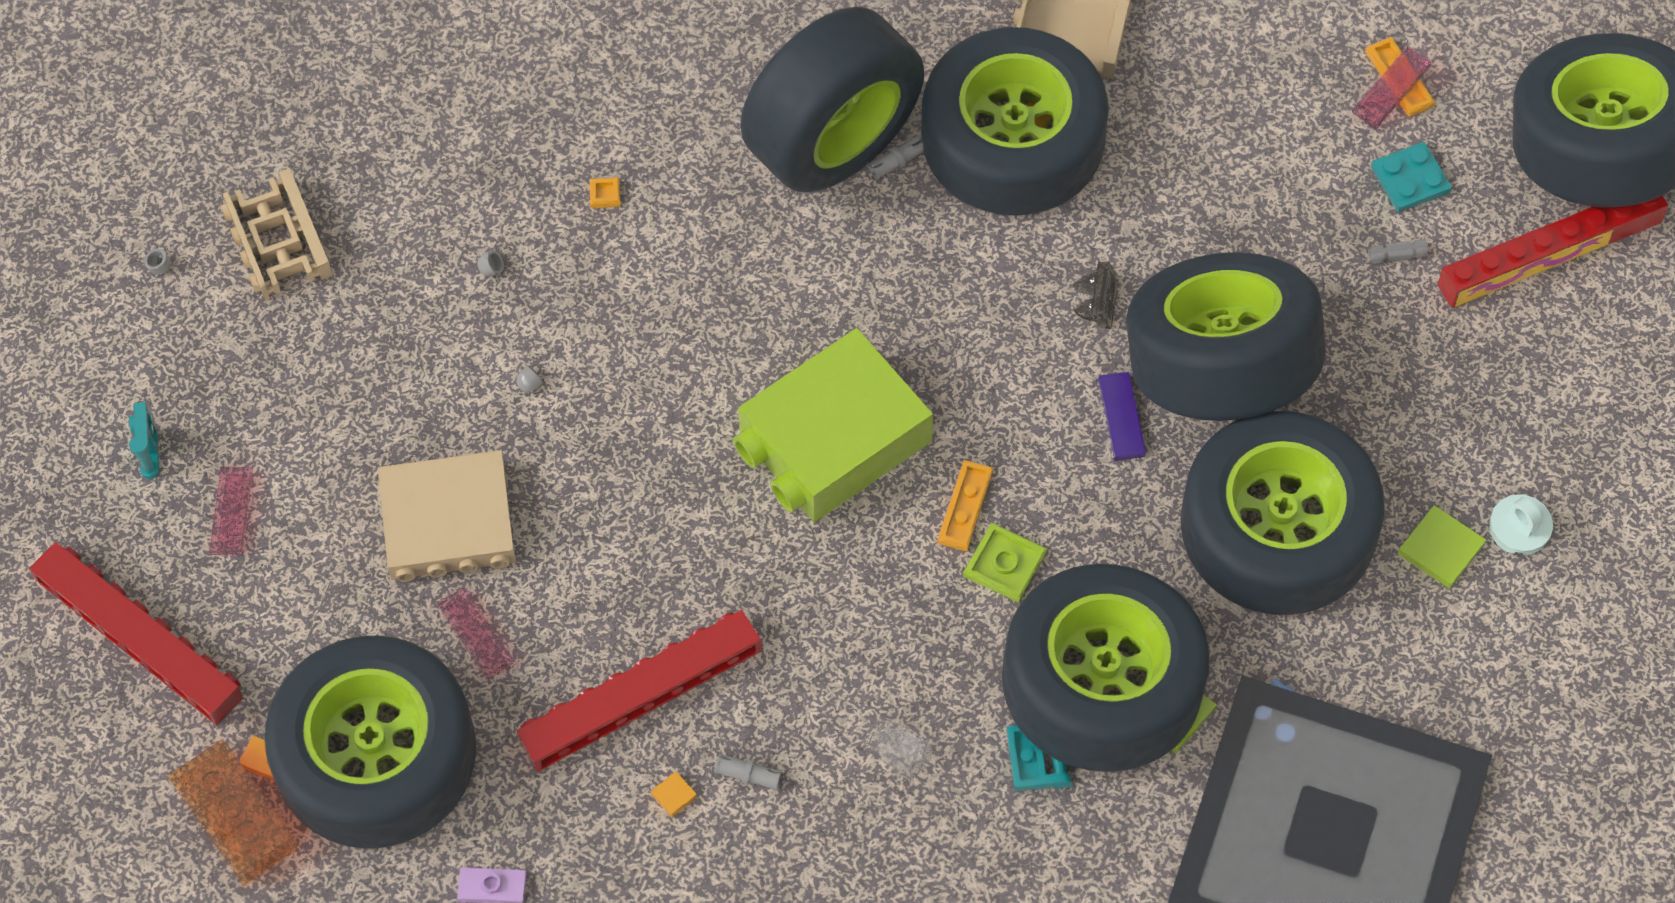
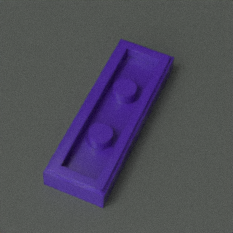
[1098,372,1146,461]

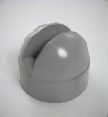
[144,248,171,275]
[477,250,504,276]
[517,366,543,393]

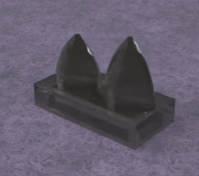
[1072,261,1119,329]

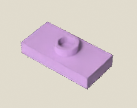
[457,867,527,903]

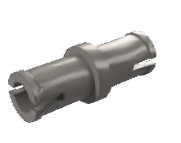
[867,135,924,180]
[714,753,782,791]

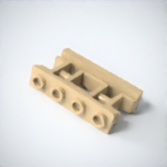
[220,168,333,301]

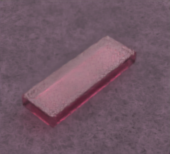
[1352,46,1431,130]
[209,466,253,556]
[437,587,514,680]

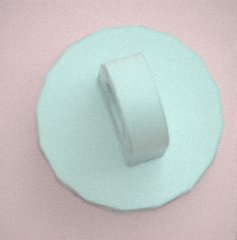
[1489,494,1553,555]

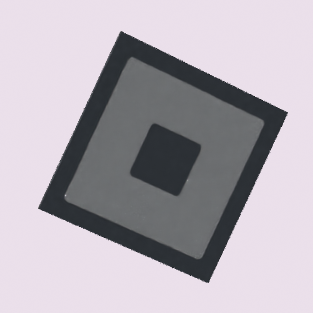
[1168,675,1492,903]

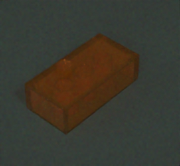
[167,739,299,887]

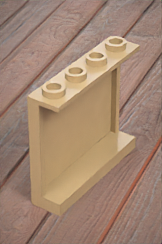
[1013,0,1132,79]
[378,450,516,582]

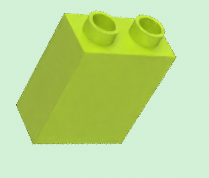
[733,328,933,523]

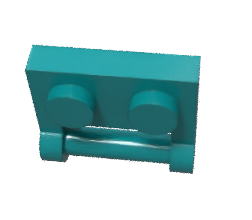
[129,402,160,479]
[1006,725,1072,791]

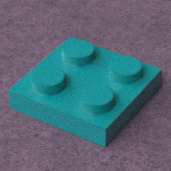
[1370,141,1452,213]

